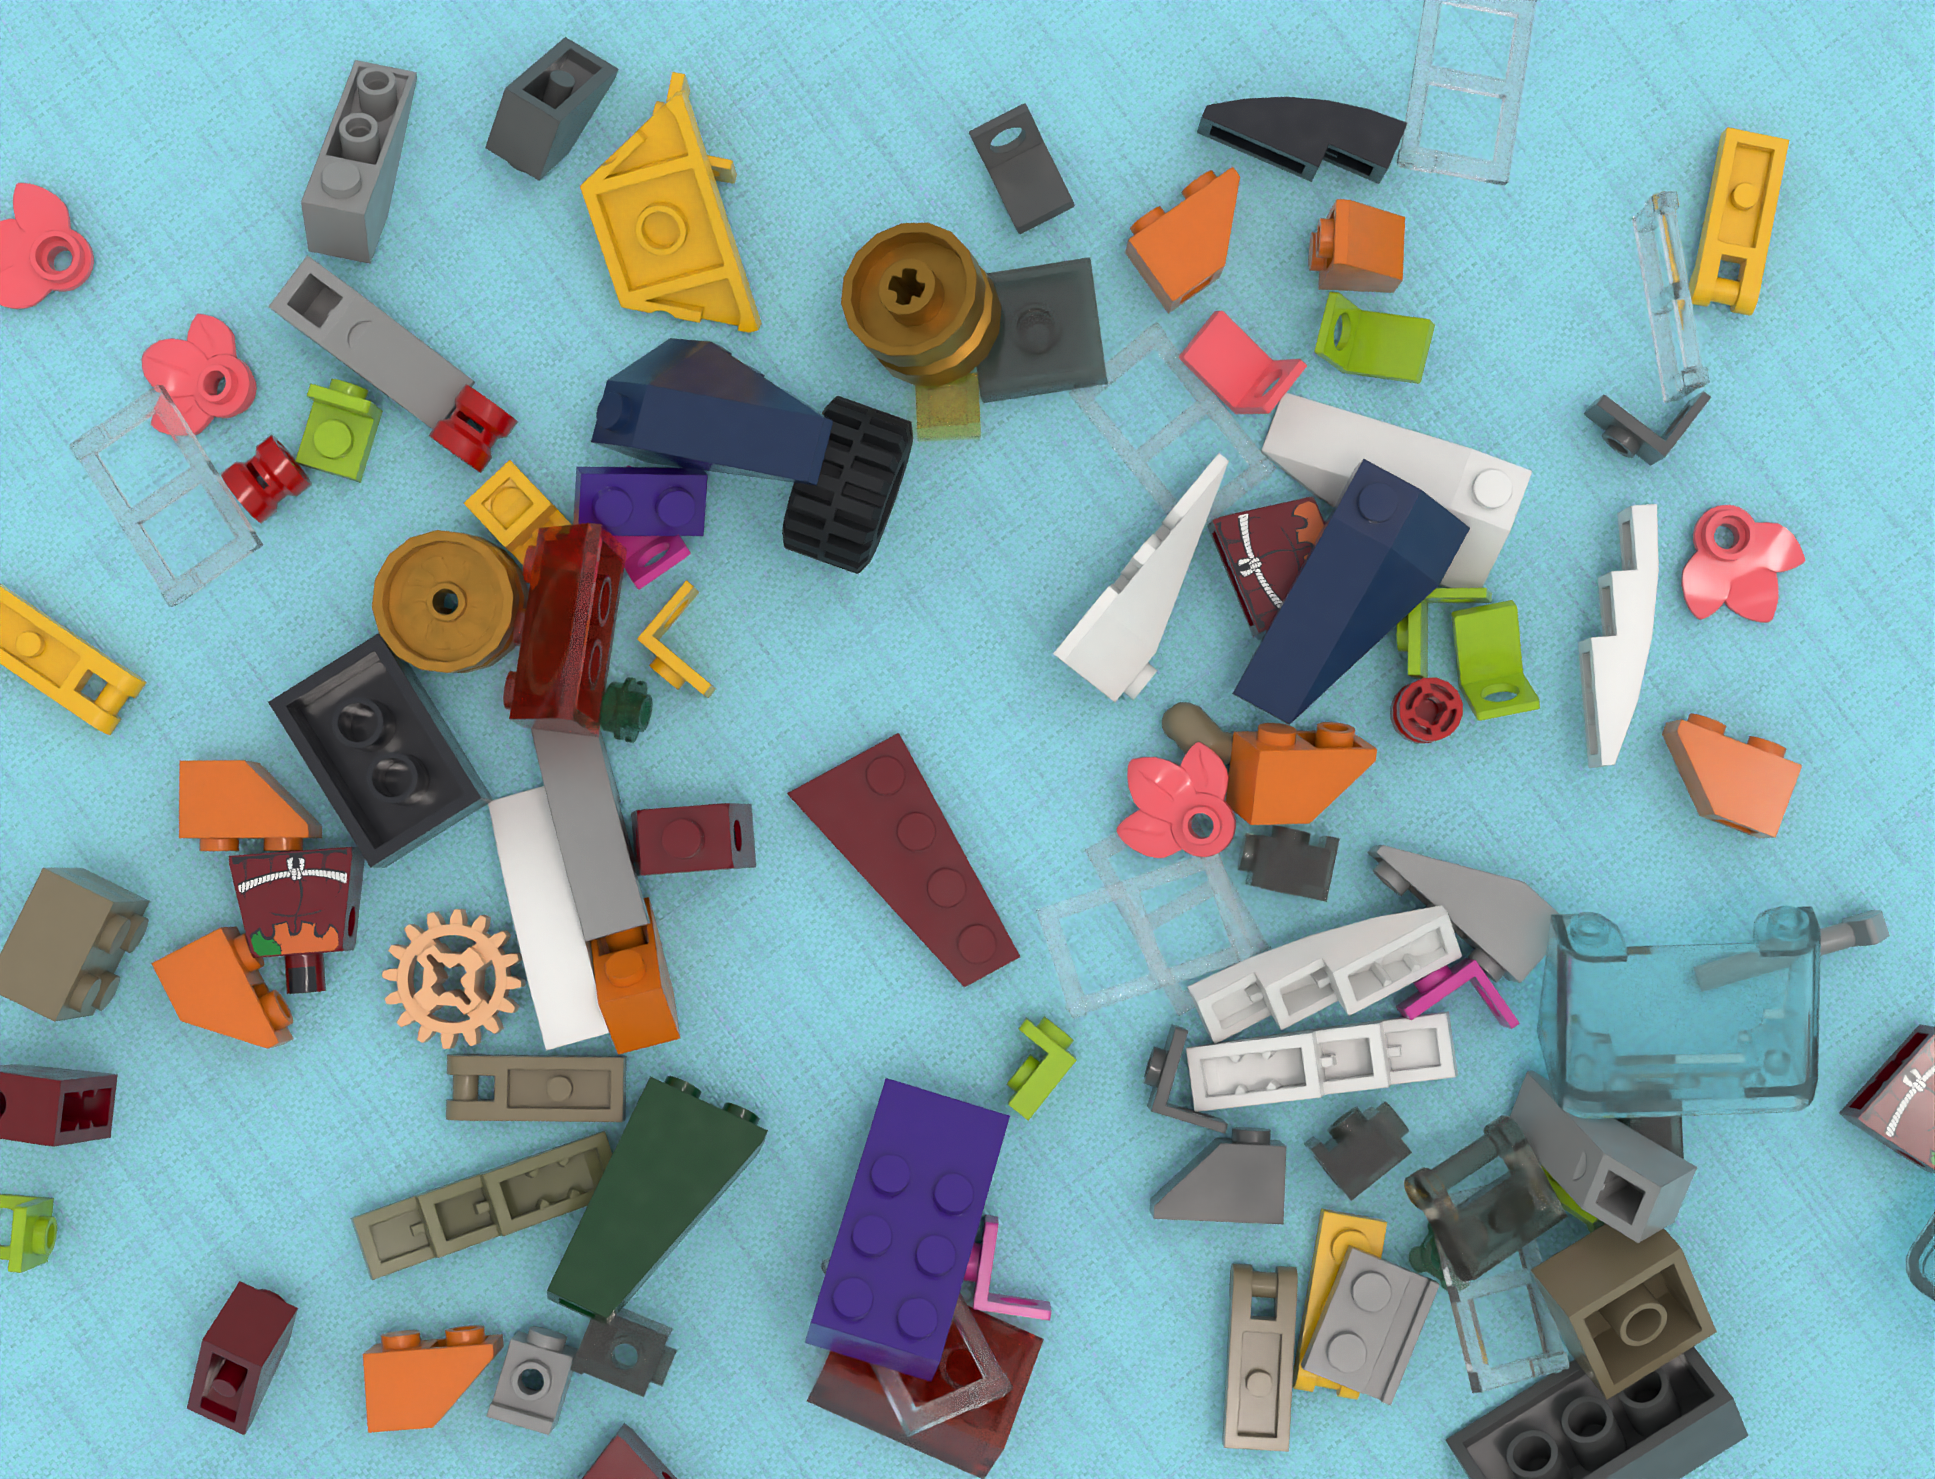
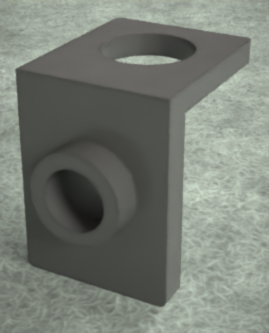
[969,103,1075,234]
[1584,391,1711,466]
[1143,1024,1228,1133]

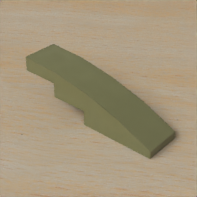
[350,1131,612,1280]

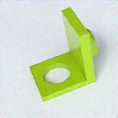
[1315,291,1435,384]
[1397,588,1492,679]
[1451,600,1540,721]
[0,1194,57,1273]

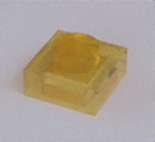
[915,372,981,442]

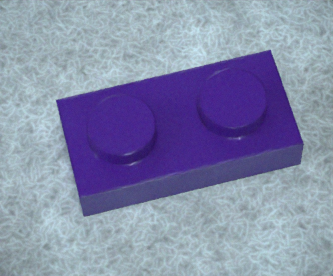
[573,467,708,536]

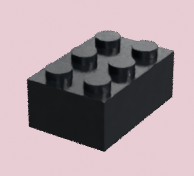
[268,633,493,868]

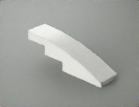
[1578,504,1659,768]
[488,786,610,1051]
[1187,905,1462,1044]
[1186,1011,1458,1112]

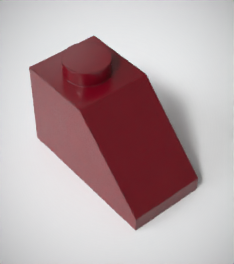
[187,1281,298,1435]

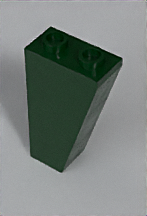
[547,1076,768,1326]

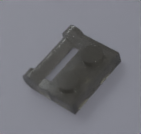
[1404,1115,1568,1282]

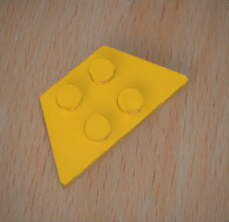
[580,90,762,333]

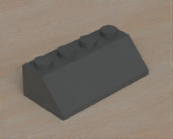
[1446,1346,1748,1479]

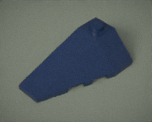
[591,338,833,486]
[1232,459,1470,724]

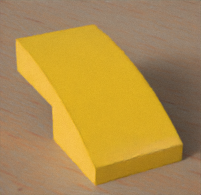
[464,460,604,602]

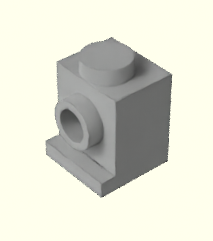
[486,1326,580,1435]

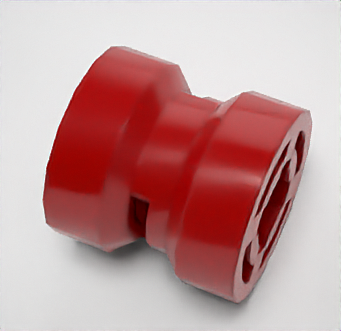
[428,384,518,473]
[221,434,312,524]
[1390,677,1463,744]

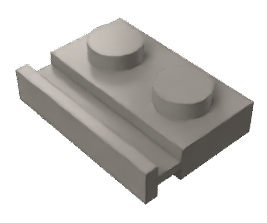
[1301,1245,1440,1405]

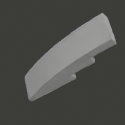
[524,680,650,942]

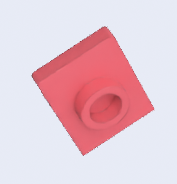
[1179,311,1307,414]

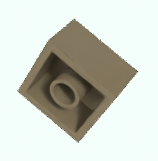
[0,868,150,1022]
[1531,1224,1717,1400]

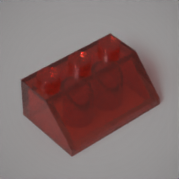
[503,523,627,737]
[807,1301,1044,1479]

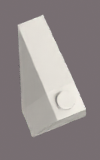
[1261,393,1532,588]
[1053,453,1229,702]

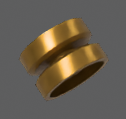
[841,222,1002,386]
[372,530,530,673]

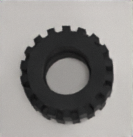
[782,396,913,574]

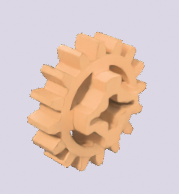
[382,909,526,1049]

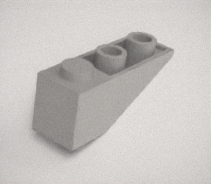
[301,60,417,264]
[269,255,475,429]
[1368,845,1572,983]
[1506,1070,1697,1243]

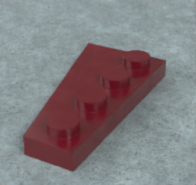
[787,733,1020,988]

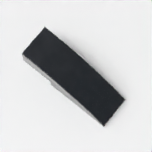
[1197,97,1408,184]

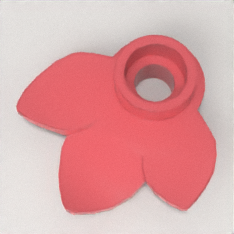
[0,183,94,310]
[141,314,257,437]
[1681,505,1805,623]
[1116,742,1236,858]

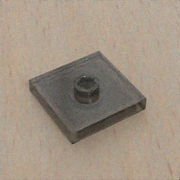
[977,257,1108,403]

